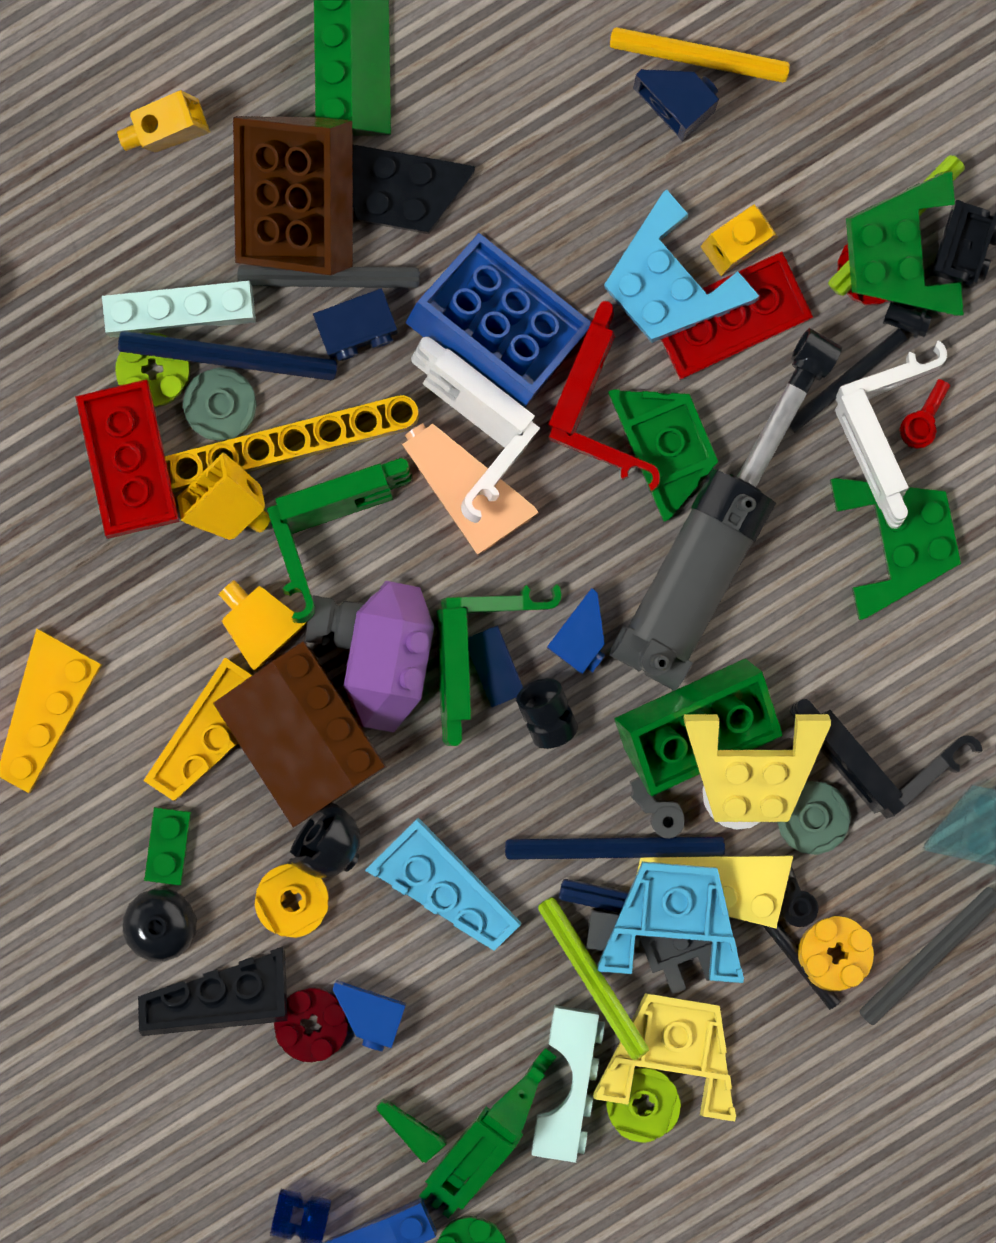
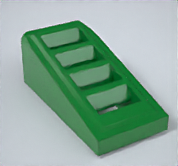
[376,1099,447,1163]

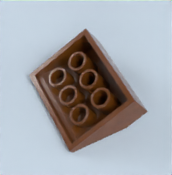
[233,116,353,275]
[213,641,387,828]

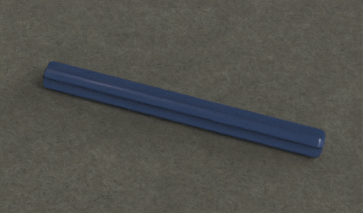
[118,331,337,381]
[505,837,725,860]

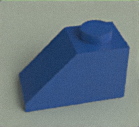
[547,588,605,674]
[333,980,406,1052]

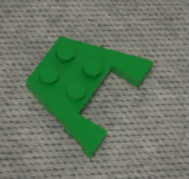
[846,171,964,316]
[830,478,961,620]

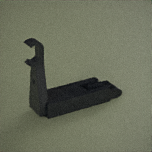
[790,699,983,819]

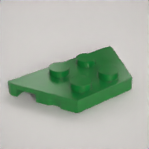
[608,389,718,523]

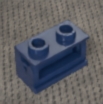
[313,288,398,362]

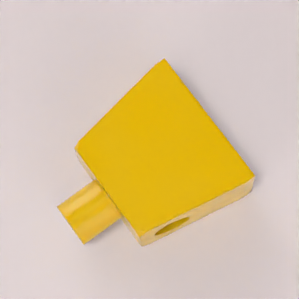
[117,90,211,152]
[700,204,778,277]
[177,453,270,540]
[218,580,307,671]

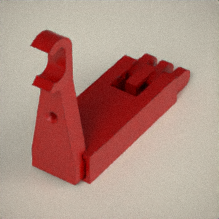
[548,301,660,492]

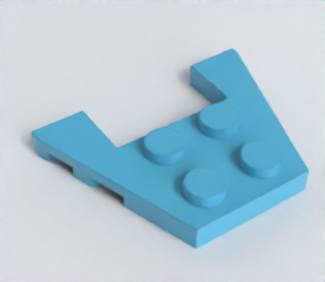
[604,190,759,343]
[598,861,744,983]

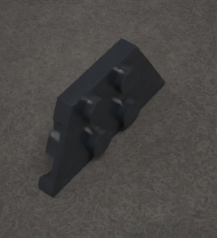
[352,144,475,234]

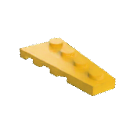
[0,628,102,793]
[143,658,252,801]

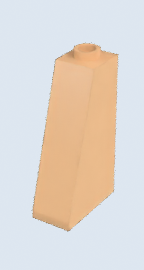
[402,423,539,556]

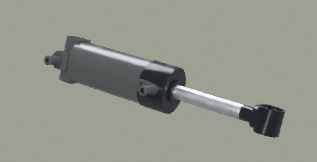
[610,328,842,691]

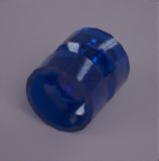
[270,1188,332,1243]

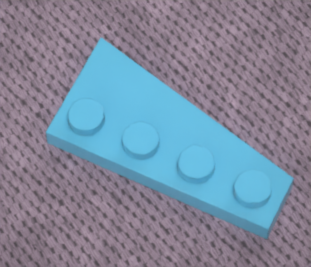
[365,818,522,951]

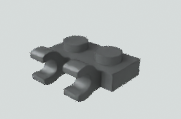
[640,936,712,994]

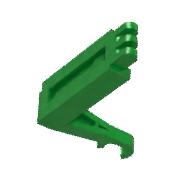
[267,458,413,623]
[436,584,562,746]
[419,1048,557,1219]

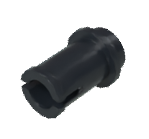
[883,301,932,338]

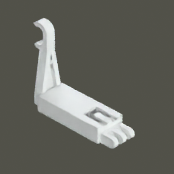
[411,337,540,523]
[835,341,947,529]

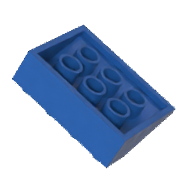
[405,233,591,408]

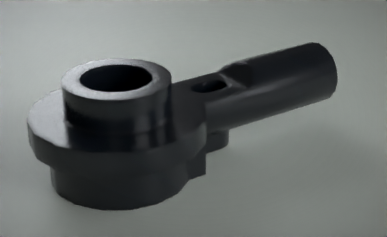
[781,854,819,927]

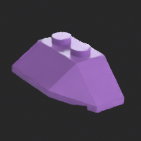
[344,581,434,732]

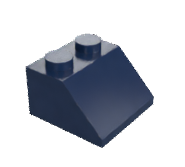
[633,69,719,142]

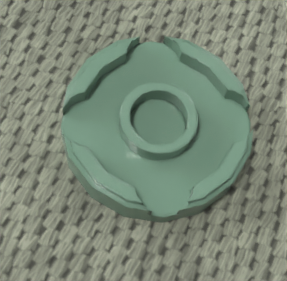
[183,367,257,442]
[777,781,851,855]

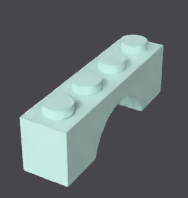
[102,281,256,338]
[531,1005,605,1163]

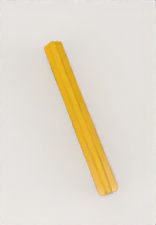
[610,27,790,83]

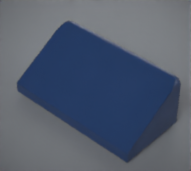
[468,625,523,707]

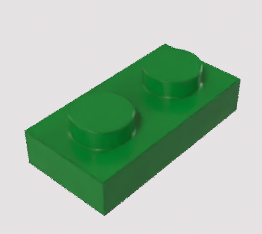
[144,807,192,886]

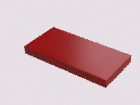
[660,251,813,380]
[75,379,180,539]

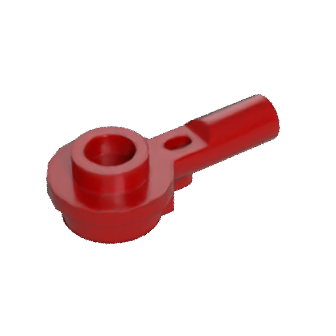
[900,379,951,449]

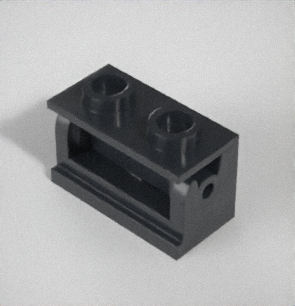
[930,200,996,288]

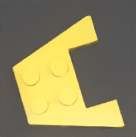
[684,714,831,822]
[593,993,736,1122]

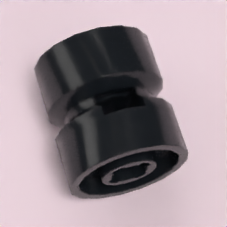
[516,678,578,749]

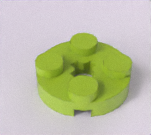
[115,333,190,407]
[606,1067,681,1143]

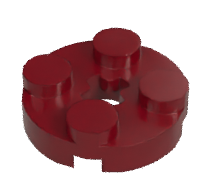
[274,987,348,1063]

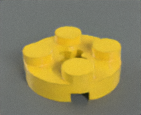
[255,864,329,938]
[798,916,874,991]

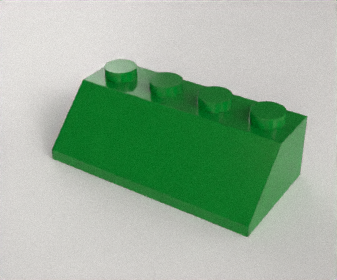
[314,0,391,136]
[614,658,783,796]

